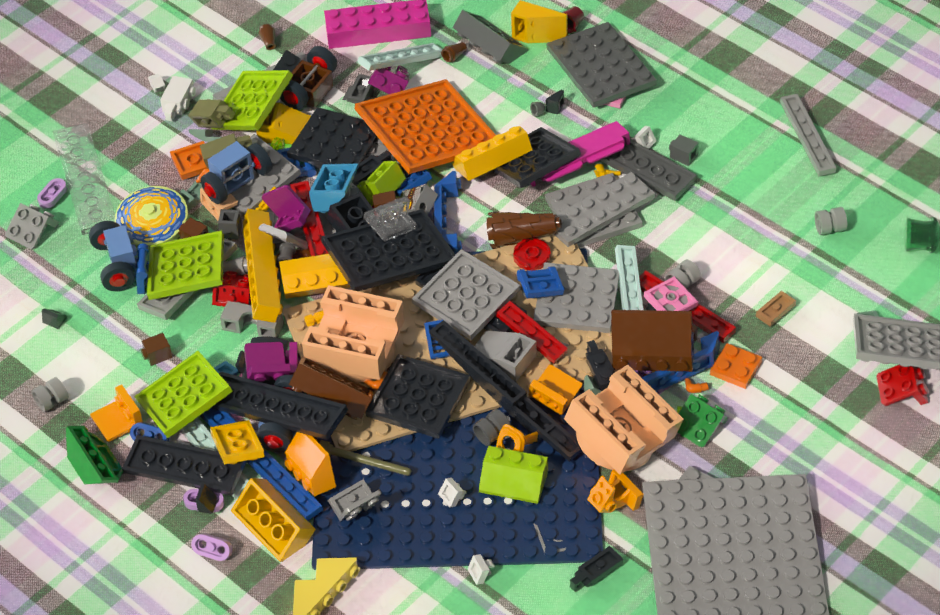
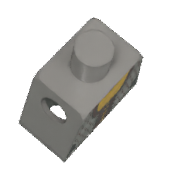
[398,184,438,215]

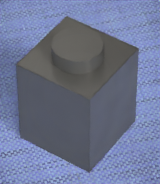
[669,134,699,166]
[218,209,242,239]

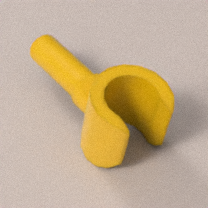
[594,164,621,177]

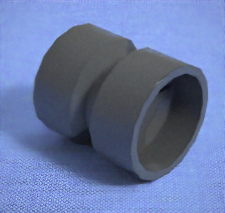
[473,409,510,446]

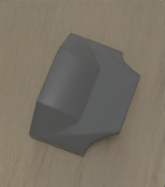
[342,74,375,104]

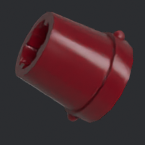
[562,6,584,33]

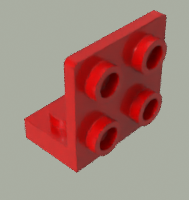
[212,271,251,307]

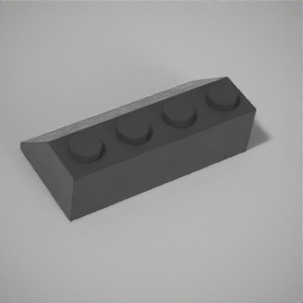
[452,10,528,64]

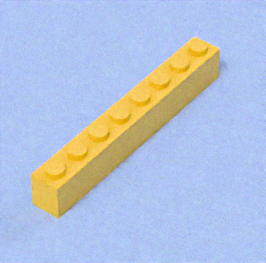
[242,208,283,323]

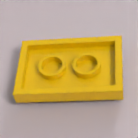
[210,420,264,465]

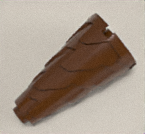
[486,212,562,249]

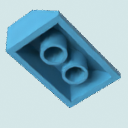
[309,164,359,213]

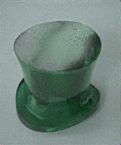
[904,217,940,253]

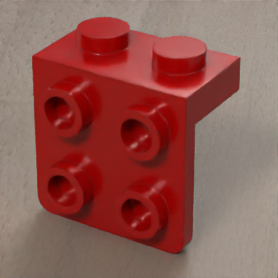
[876,364,929,406]

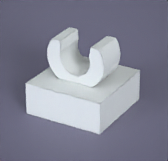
[632,126,657,149]
[438,478,466,507]
[468,554,495,585]

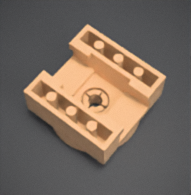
[302,285,404,383]
[564,365,684,474]

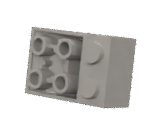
[474,331,537,382]

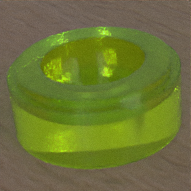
[270,137,285,151]

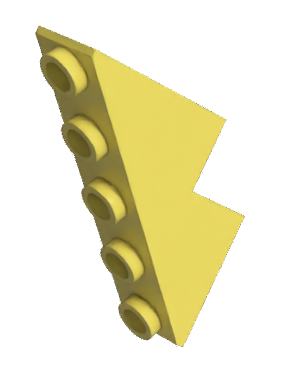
[293,558,360,615]

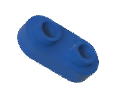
[130,422,170,441]

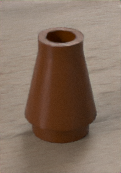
[258,24,276,50]
[441,42,467,62]

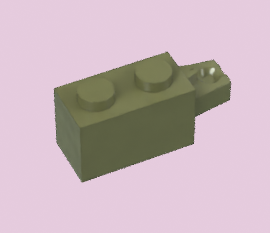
[188,99,236,128]
[200,133,252,168]

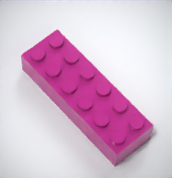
[324,0,431,49]

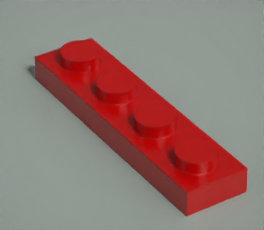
[496,301,568,364]

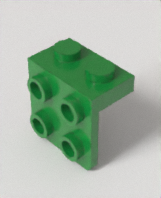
[677,394,729,448]

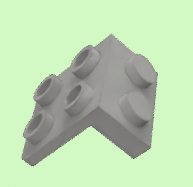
[5,203,59,250]
[328,479,381,522]

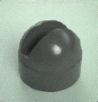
[530,101,545,116]

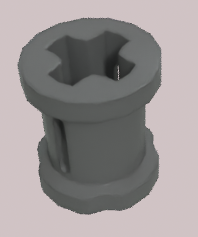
[277,243,296,266]

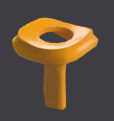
[496,424,538,452]

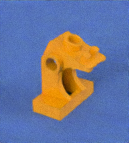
[587,469,643,513]

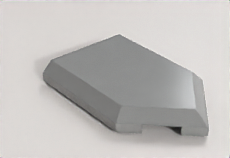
[258,223,308,250]

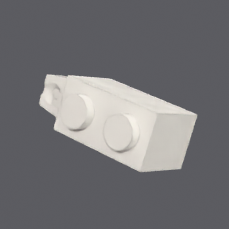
[160,76,196,121]

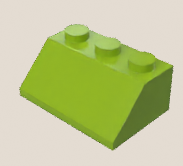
[479,446,548,504]

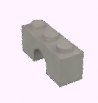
[220,301,284,338]

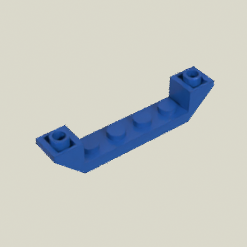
[434,171,463,255]
[634,331,720,392]

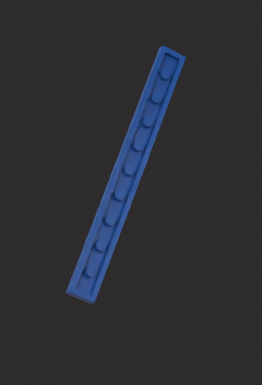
[200,408,323,521]

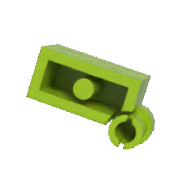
[357,161,406,205]

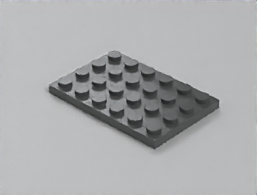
[546,22,657,108]

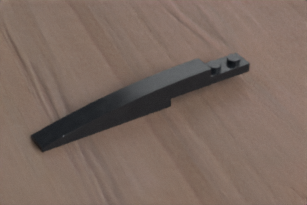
[429,320,582,462]

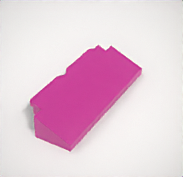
[530,121,630,187]

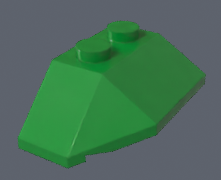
[66,426,123,485]

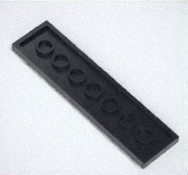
[211,371,348,440]

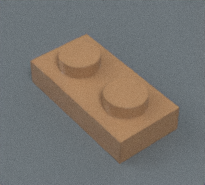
[756,290,796,327]

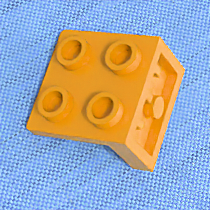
[528,364,582,415]
[90,384,143,442]

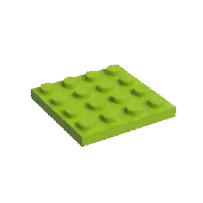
[211,70,293,131]
[147,230,224,300]
[134,351,233,438]

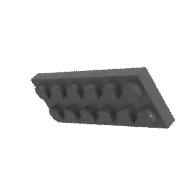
[600,139,697,201]

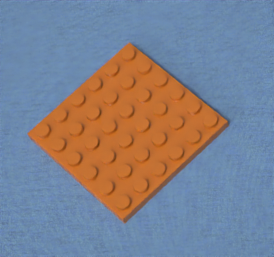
[354,79,495,174]

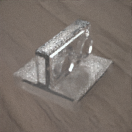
[364,196,416,241]

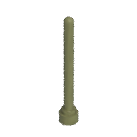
[319,440,411,476]

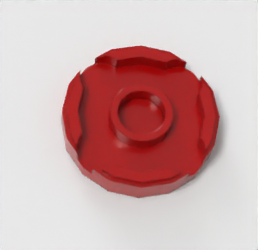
[513,238,551,270]

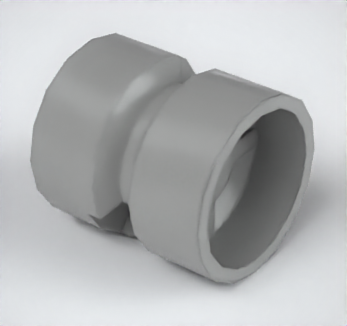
[814,207,847,235]
[665,259,701,289]
[31,377,69,412]

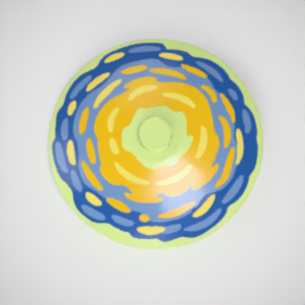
[115,186,189,250]

